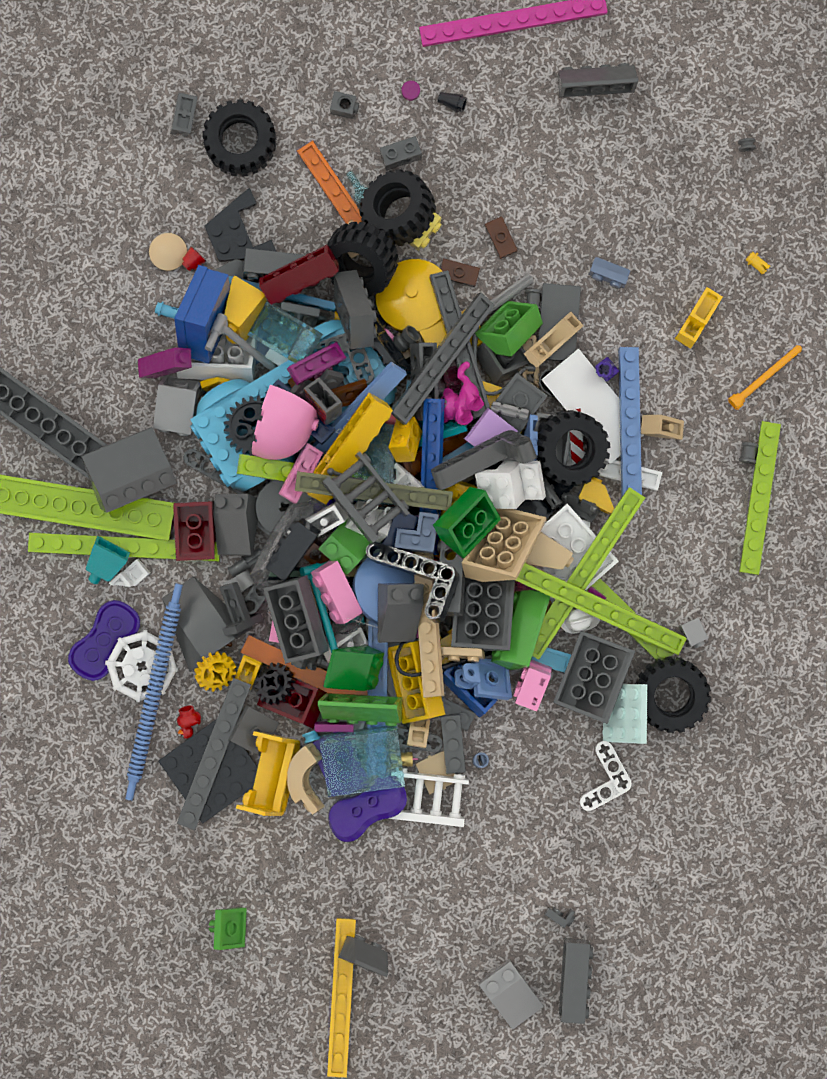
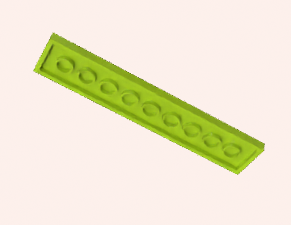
[0,475,174,541]

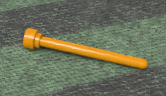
[728,345,802,410]

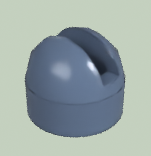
[473,752,489,768]

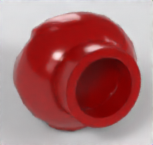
[177,705,201,739]

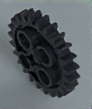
[224,396,264,456]

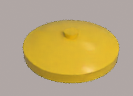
[375,259,443,333]

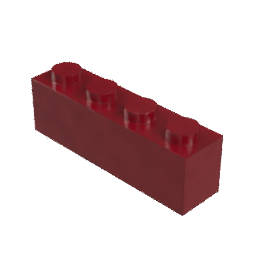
[259,244,339,305]

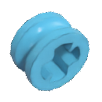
[302,730,321,744]

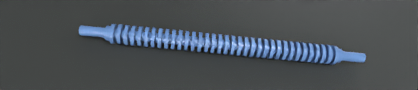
[125,583,183,801]

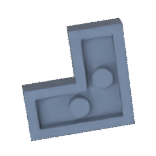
[395,512,439,554]

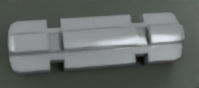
[491,401,529,420]

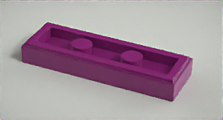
[287,342,347,385]

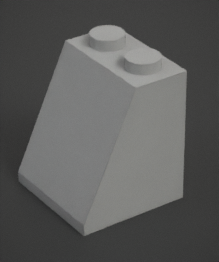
[153,375,201,436]

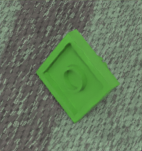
[209,907,247,950]

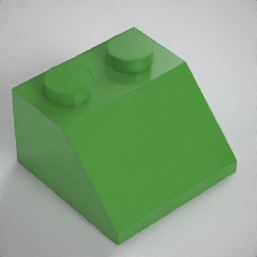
[318,520,370,575]

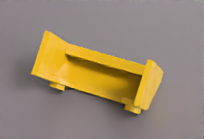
[236,731,300,816]

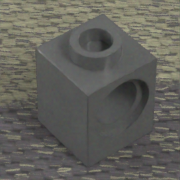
[330,91,359,119]

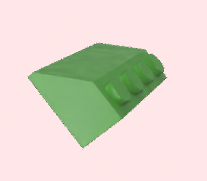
[491,588,551,670]

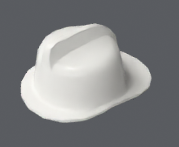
[561,607,600,634]

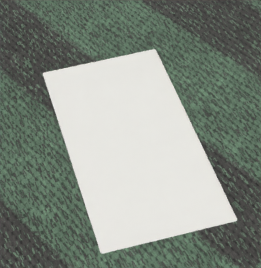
[542,349,644,464]

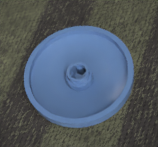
[352,552,415,625]

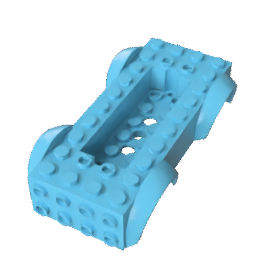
[190,320,397,492]

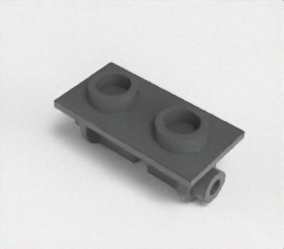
[558,492,601,523]

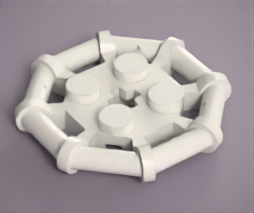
[105,630,178,702]

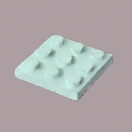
[602,684,647,744]

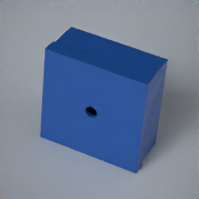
[174,265,230,364]

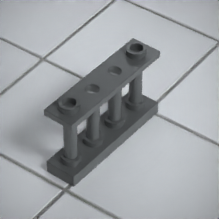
[321,451,409,544]

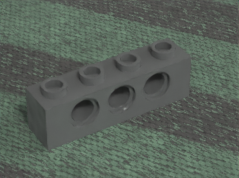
[410,343,438,421]
[434,540,465,616]

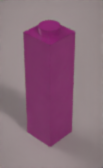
[138,348,192,379]

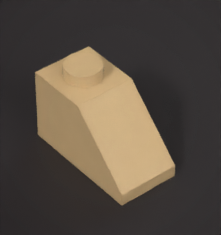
[641,415,684,440]

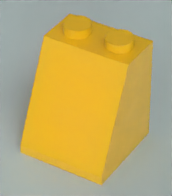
[224,275,268,345]

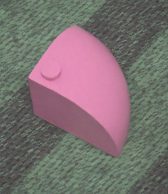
[252,385,319,460]

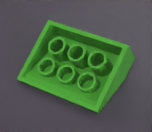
[318,693,403,726]

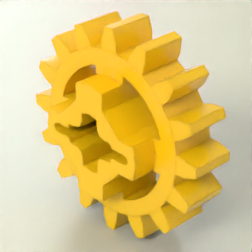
[194,651,236,692]

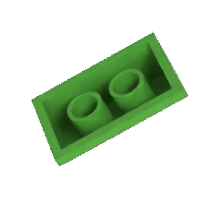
[475,301,543,356]

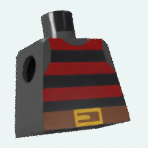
[304,377,342,425]

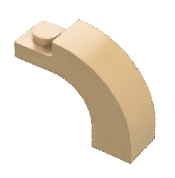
[524,312,584,368]
[287,742,325,815]

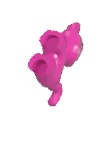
[440,361,484,425]

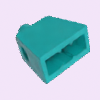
[85,536,130,584]

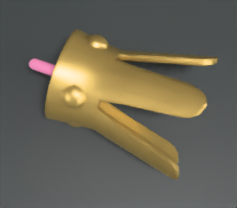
[389,749,418,769]

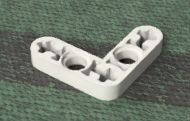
[580,741,631,811]

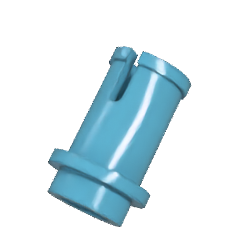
[155,302,179,319]

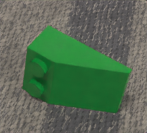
[323,645,384,691]

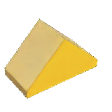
[235,655,263,690]

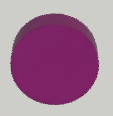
[401,81,420,101]

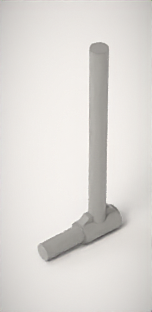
[205,313,277,371]

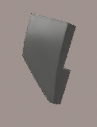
[214,259,246,280]

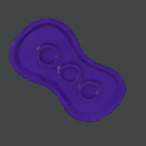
[68,600,140,681]
[328,774,407,842]

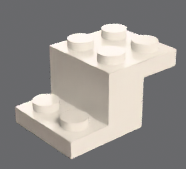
[475,461,546,509]

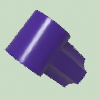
[595,357,620,382]

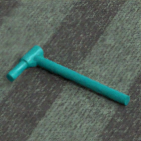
[300,562,338,653]

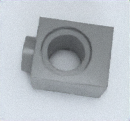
[678,618,708,648]

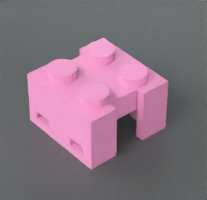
[513,660,552,711]

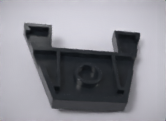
[205,188,277,262]
[372,311,411,375]

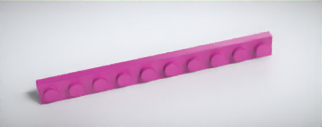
[419,0,608,47]

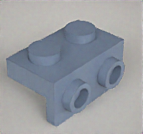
[588,257,630,288]

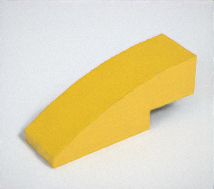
[675,287,723,349]

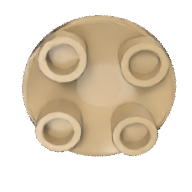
[149,233,187,271]

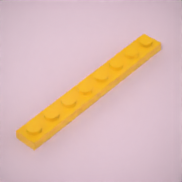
[327,918,356,1078]

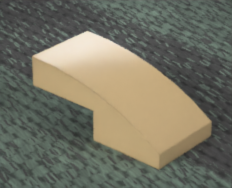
[407,718,431,748]

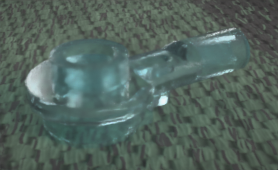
[346,171,368,204]

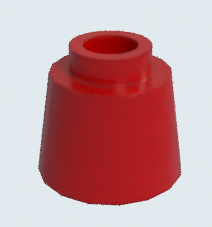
[182,247,206,271]

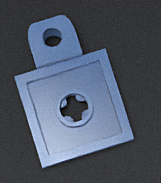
[454,659,512,700]

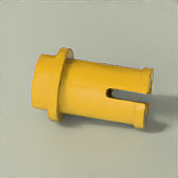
[745,251,770,275]

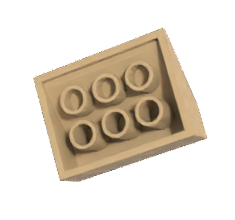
[462,509,546,582]

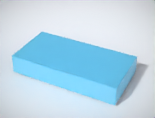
[531,647,571,673]

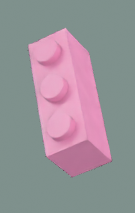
[311,561,363,624]

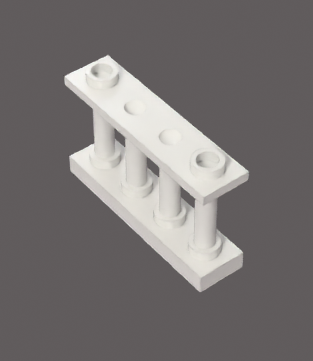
[389,767,469,827]

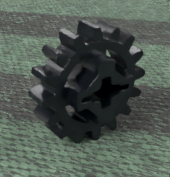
[254,663,296,705]

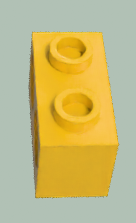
[388,417,422,462]

